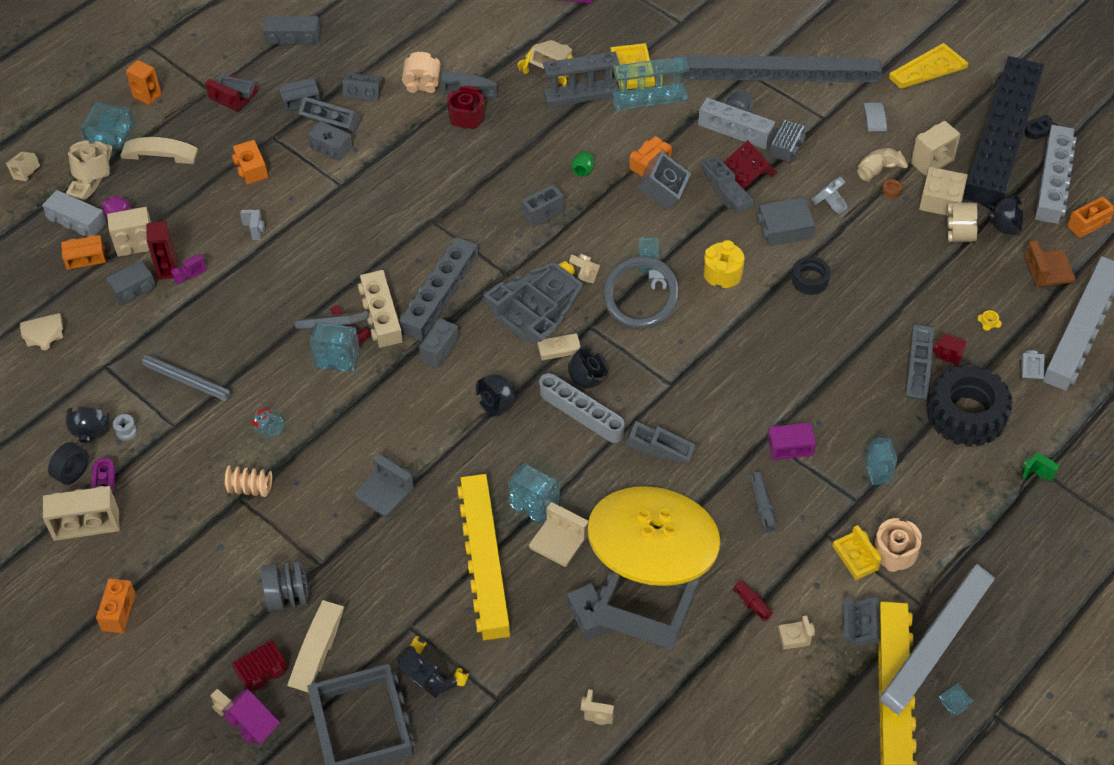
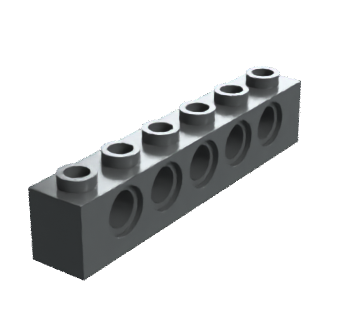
[399,237,478,341]

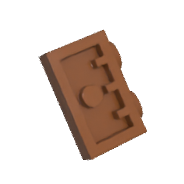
[1025,240,1075,287]

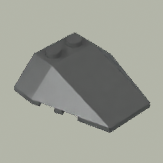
[483,262,583,343]

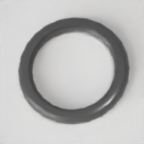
[603,256,679,328]

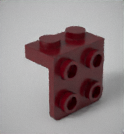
[205,75,258,112]

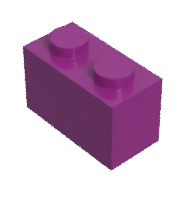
[767,423,816,460]
[222,689,280,744]

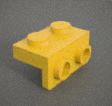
[832,525,882,580]

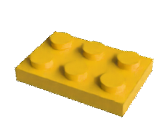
[610,43,655,90]

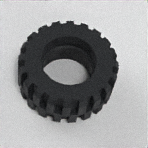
[927,365,1013,447]

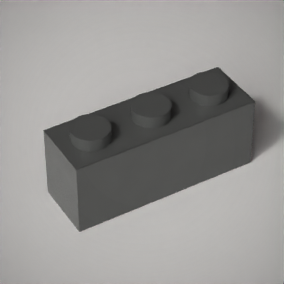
[263,16,320,44]
[298,97,361,133]

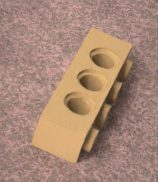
[358,270,403,348]

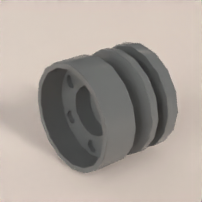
[261,559,309,613]

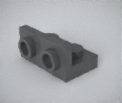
[343,73,384,101]

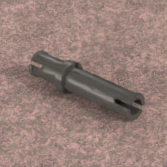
[749,472,777,533]

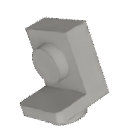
[1019,350,1044,380]

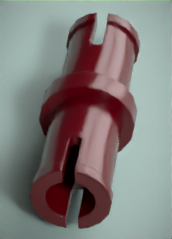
[733,580,773,622]

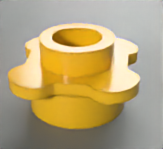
[977,310,1002,331]

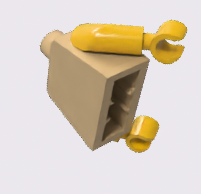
[518,40,573,86]

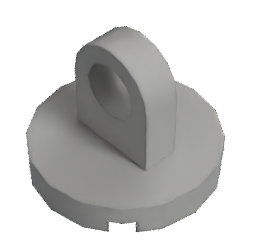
[811,176,848,214]

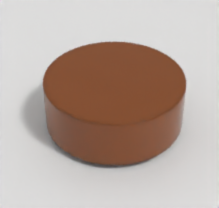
[882,179,902,198]

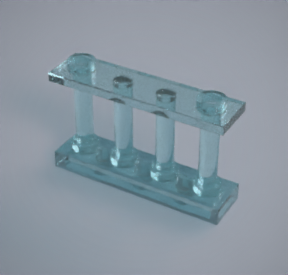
[612,56,689,110]

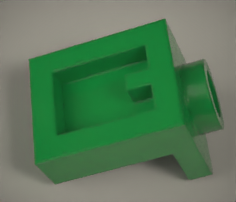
[1022,452,1060,482]

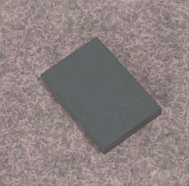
[295,311,369,329]

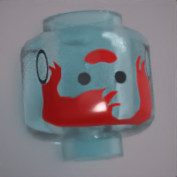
[252,408,283,439]

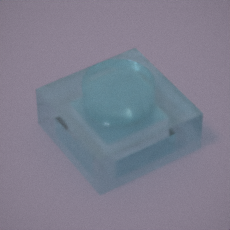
[939,683,973,717]

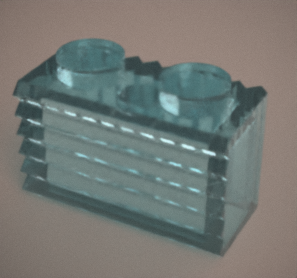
[865,438,898,485]

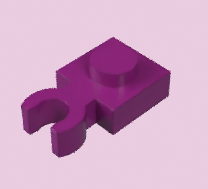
[171,254,207,284]

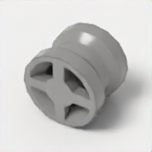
[113,414,137,441]

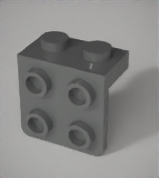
[354,454,414,517]

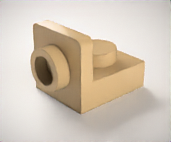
[778,615,815,650]

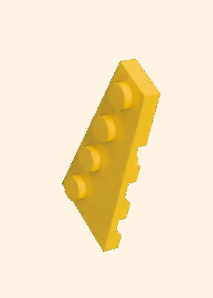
[889,43,968,89]

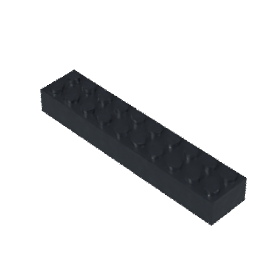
[963,56,1045,207]

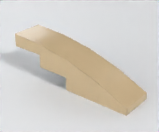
[287,600,345,693]

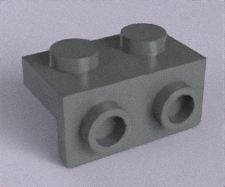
[842,597,880,647]

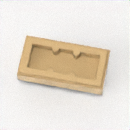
[537,333,580,361]

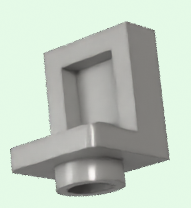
[240,210,265,240]

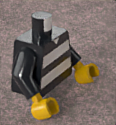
[396,636,469,699]

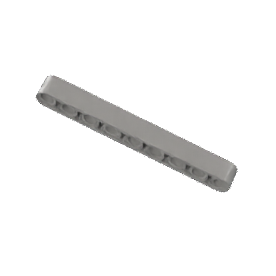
[878,564,995,715]

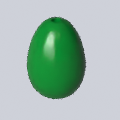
[571,151,595,177]

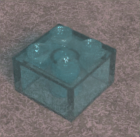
[81,102,134,150]
[310,323,360,372]
[508,463,560,523]

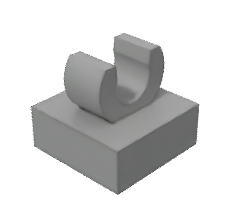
[648,270,667,290]

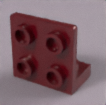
[723,140,777,189]

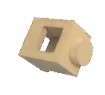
[6,152,40,181]

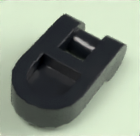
[1025,115,1058,139]

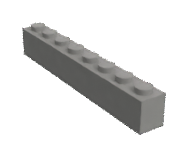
[1043,256,1114,391]

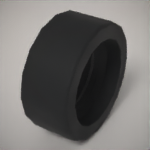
[791,257,831,295]
[48,442,89,485]

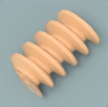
[225,465,272,497]

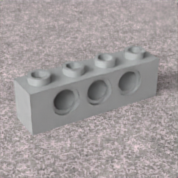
[698,98,775,149]

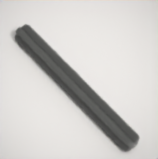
[142,355,231,401]

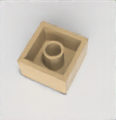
[911,121,960,177]
[919,167,968,216]
[107,207,151,257]

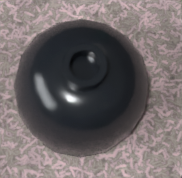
[990,195,1023,235]
[568,346,609,389]
[475,374,515,417]
[66,407,110,443]

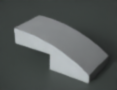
[863,102,887,132]

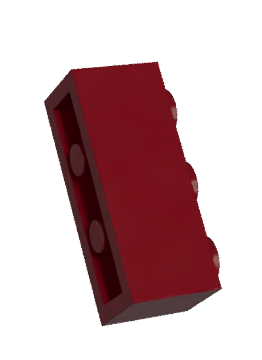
[146,221,178,280]

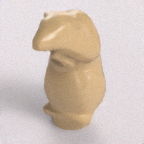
[857,148,908,182]

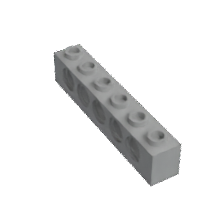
[1035,125,1077,224]

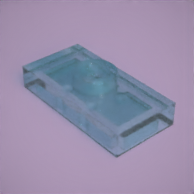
[639,238,659,272]

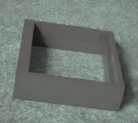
[593,571,701,649]
[307,664,415,765]

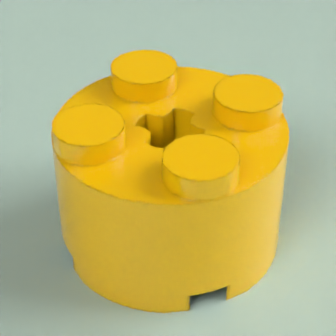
[704,240,744,288]

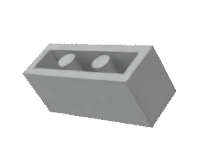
[42,190,107,236]

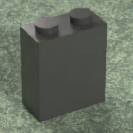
[756,197,816,246]

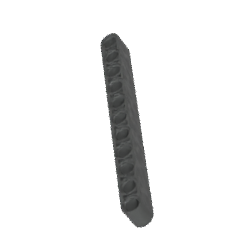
[683,55,882,83]

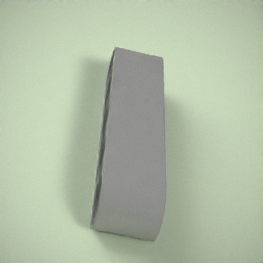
[539,373,624,443]

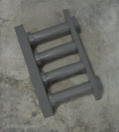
[543,52,619,107]

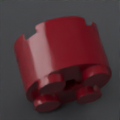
[447,86,485,129]

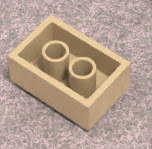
[43,486,120,541]

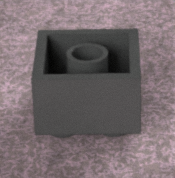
[637,151,691,210]

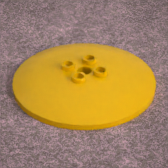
[588,486,720,586]

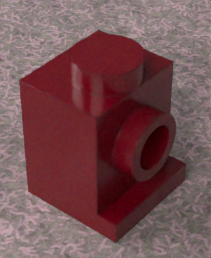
[933,333,967,368]

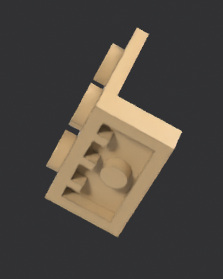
[529,502,589,567]

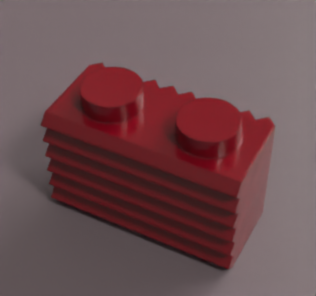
[232,640,288,691]

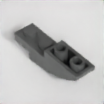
[700,156,754,213]

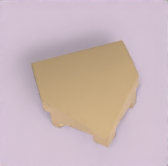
[20,313,63,350]

